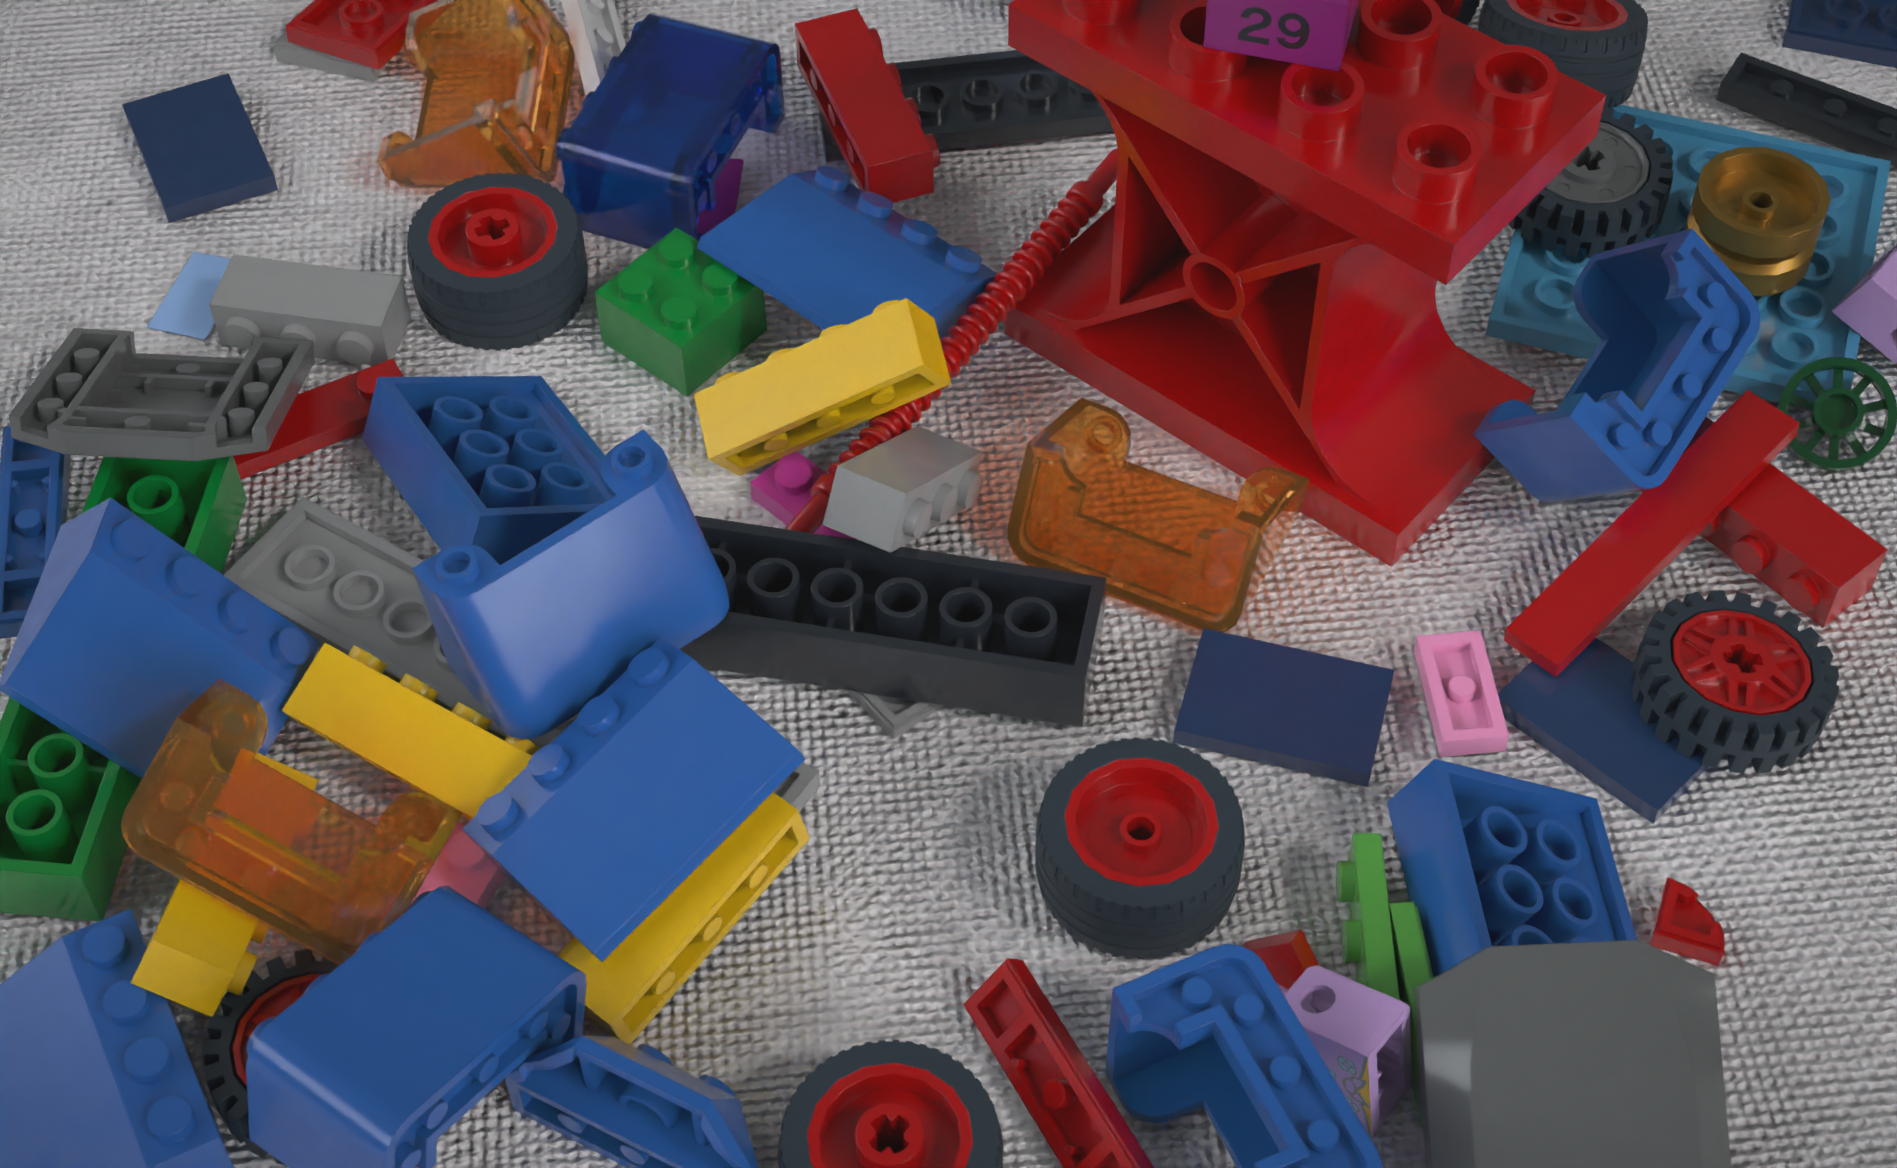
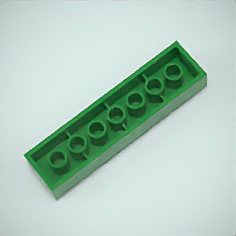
[0,456,247,922]

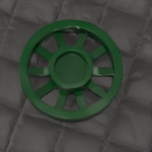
[1777,357,1897,473]

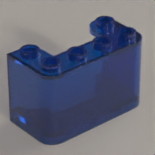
[556,12,785,249]

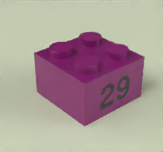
[1203,0,1359,71]

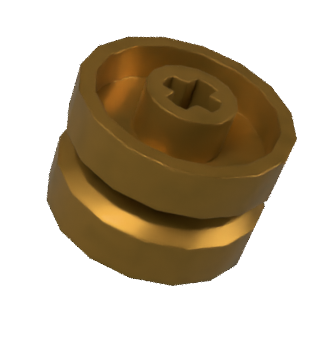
[1684,147,1831,296]

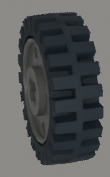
[1508,106,1674,258]

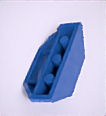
[505,1035,759,1168]

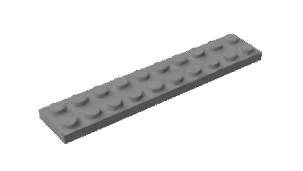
[224,497,820,812]

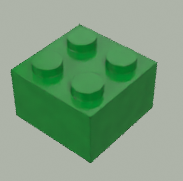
[594,227,767,397]

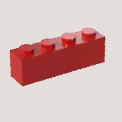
[795,8,940,203]
[1640,417,1888,628]

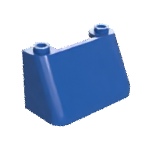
[412,429,729,740]

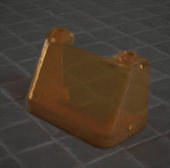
[377,0,575,188]
[1007,398,1310,632]
[121,678,463,965]

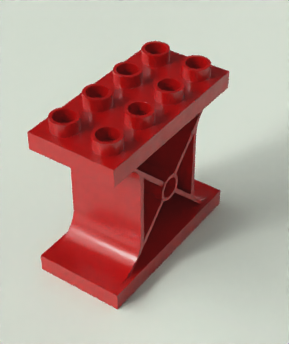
[1004,0,1606,567]

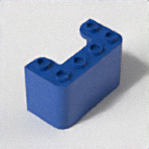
[1473,228,1760,503]
[246,885,587,1168]
[1105,944,1383,1168]

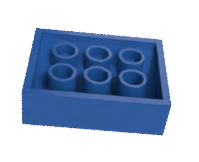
[697,166,997,338]
[362,376,612,565]
[0,497,319,819]
[462,637,806,962]
[1387,759,1637,978]
[0,909,235,1168]

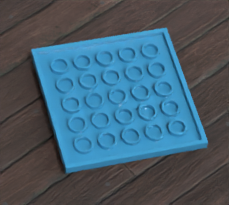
[1486,104,1891,406]

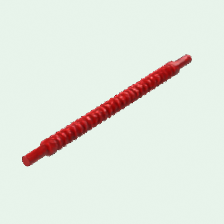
[785,149,1118,533]

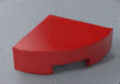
[1649,877,1725,966]
[1242,930,1320,990]

